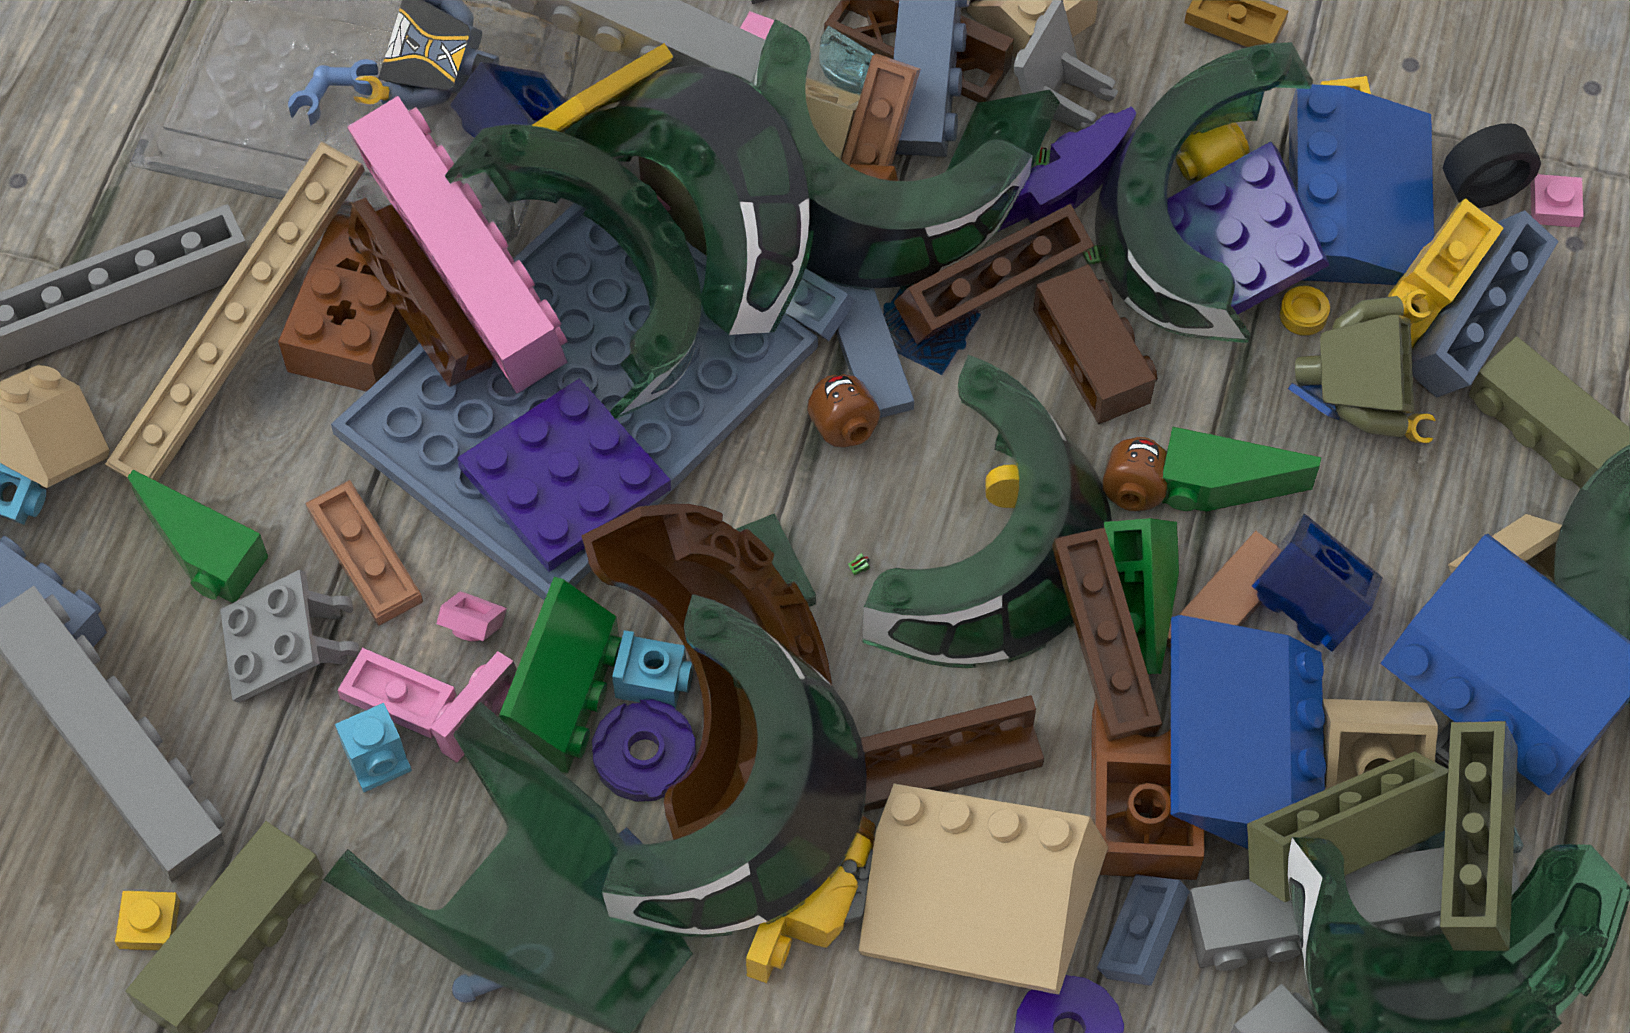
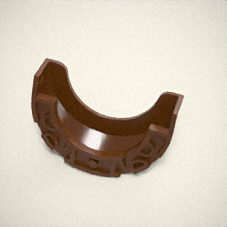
[581,503,833,841]

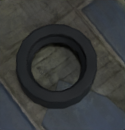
[1442,123,1541,208]

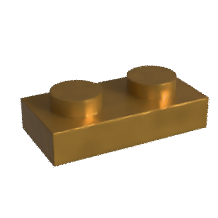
[1184,0,1289,54]

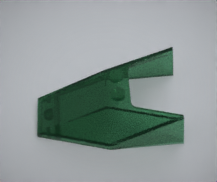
[323,702,693,1033]

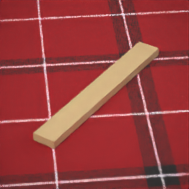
[105,142,365,482]

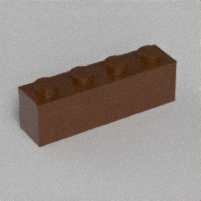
[894,204,1094,344]

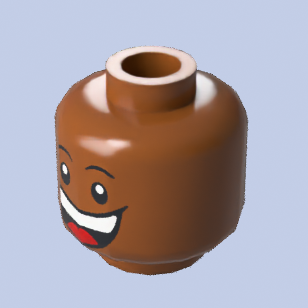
[807,374,880,448]
[1103,437,1167,512]

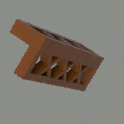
[824,0,1014,106]
[347,197,494,387]
[1052,528,1162,741]
[837,695,1044,812]

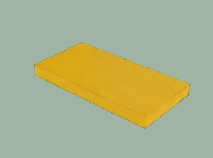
[508,43,673,157]

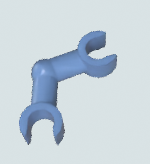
[288,59,379,125]

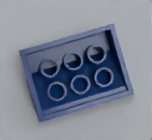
[1289,84,1434,285]
[1380,533,1630,795]
[1171,615,1326,849]

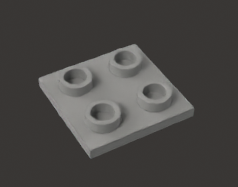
[1014,0,1118,131]
[220,569,360,703]

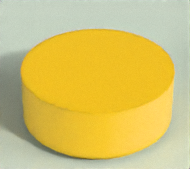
[1279,286,1330,336]
[985,464,1036,508]

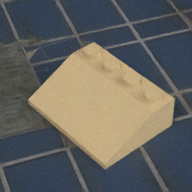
[858,784,1108,995]

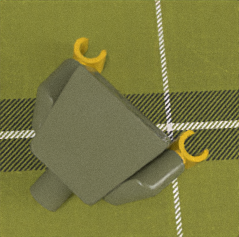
[1295,289,1436,443]

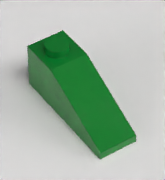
[1161,427,1321,512]
[127,470,268,603]
[1104,518,1179,674]

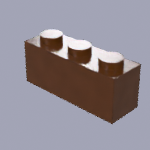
[1033,264,1158,425]

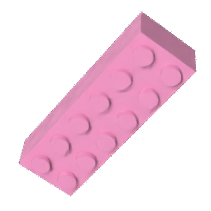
[347,96,568,394]

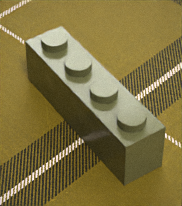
[1468,336,1630,521]
[1440,721,1518,951]
[1247,751,1448,902]
[125,821,324,1033]

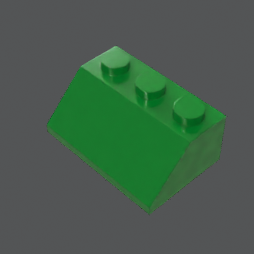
[499,577,622,774]

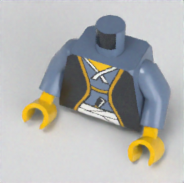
[353,0,500,110]

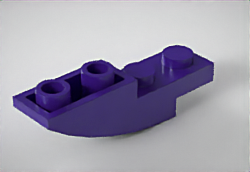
[978,106,1137,234]

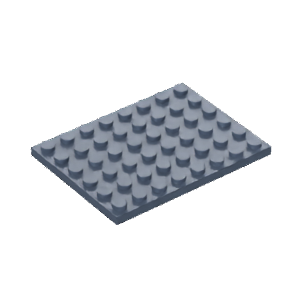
[331,184,818,600]

